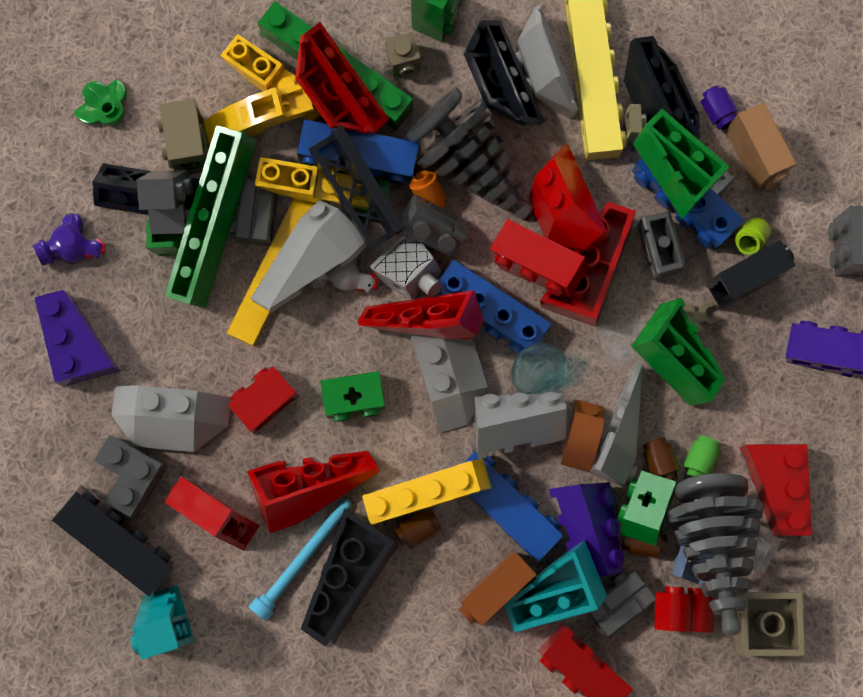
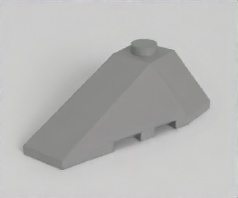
[251,200,367,313]
[589,361,643,486]

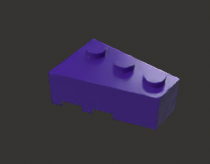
[34,290,120,387]
[786,321,863,378]
[548,482,624,576]

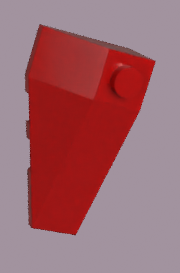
[357,290,484,340]
[247,451,379,533]

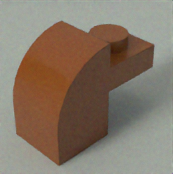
[561,399,605,472]

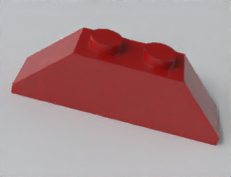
[295,22,389,135]
[529,144,608,251]

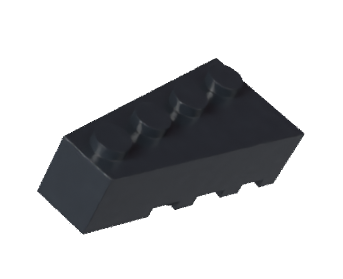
[52,486,173,596]
[301,508,399,647]

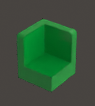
[146,220,183,255]

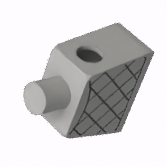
[370,234,442,300]

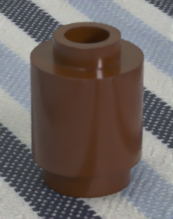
[643,437,681,480]
[394,508,441,549]
[622,530,667,558]

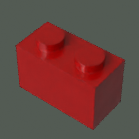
[228,366,299,434]

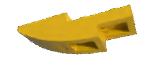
[220,34,322,122]
[204,84,316,145]
[255,157,372,211]

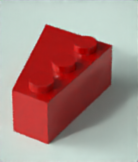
[489,219,589,298]
[740,444,812,536]

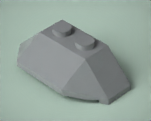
[515,5,578,119]
[410,334,488,433]
[111,385,232,452]

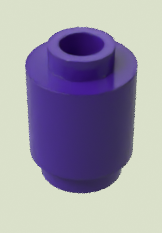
[700,85,739,130]

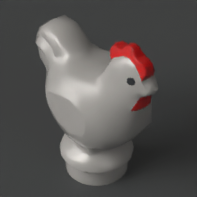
[311,252,379,293]

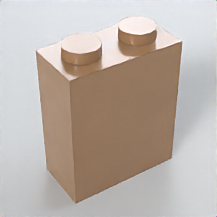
[725,102,796,192]

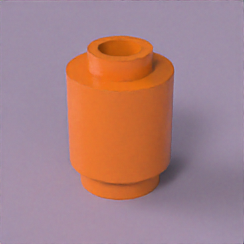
[409,171,446,209]

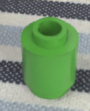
[683,435,721,478]

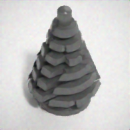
[406,87,533,219]
[666,473,764,635]

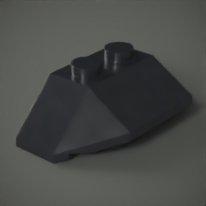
[464,20,545,126]
[624,36,700,139]

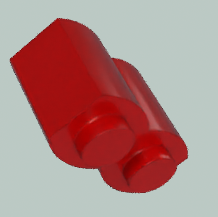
[654,586,715,633]

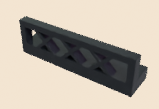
[308,125,405,250]
[92,163,200,215]

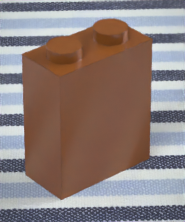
[459,551,536,626]

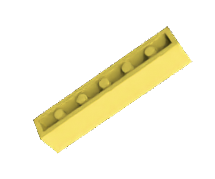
[564,0,627,161]

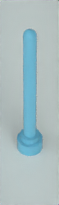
[248,499,352,622]

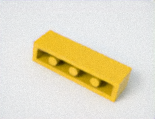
[362,459,492,525]

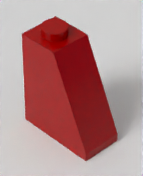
[165,477,260,551]

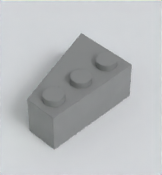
[474,392,567,459]

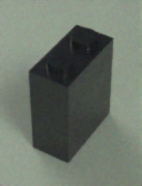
[706,240,796,310]

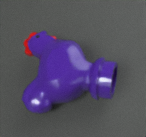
[32,213,106,266]

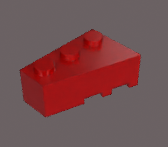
[538,624,633,697]

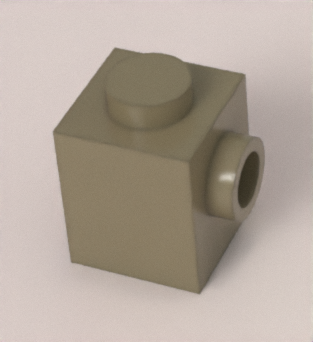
[385,32,421,77]

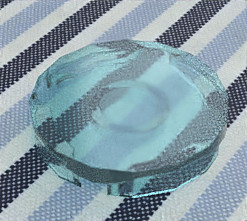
[511,342,569,395]

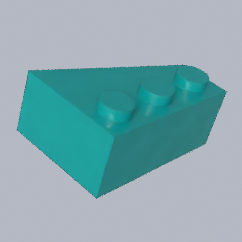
[504,540,607,632]
[131,584,195,660]

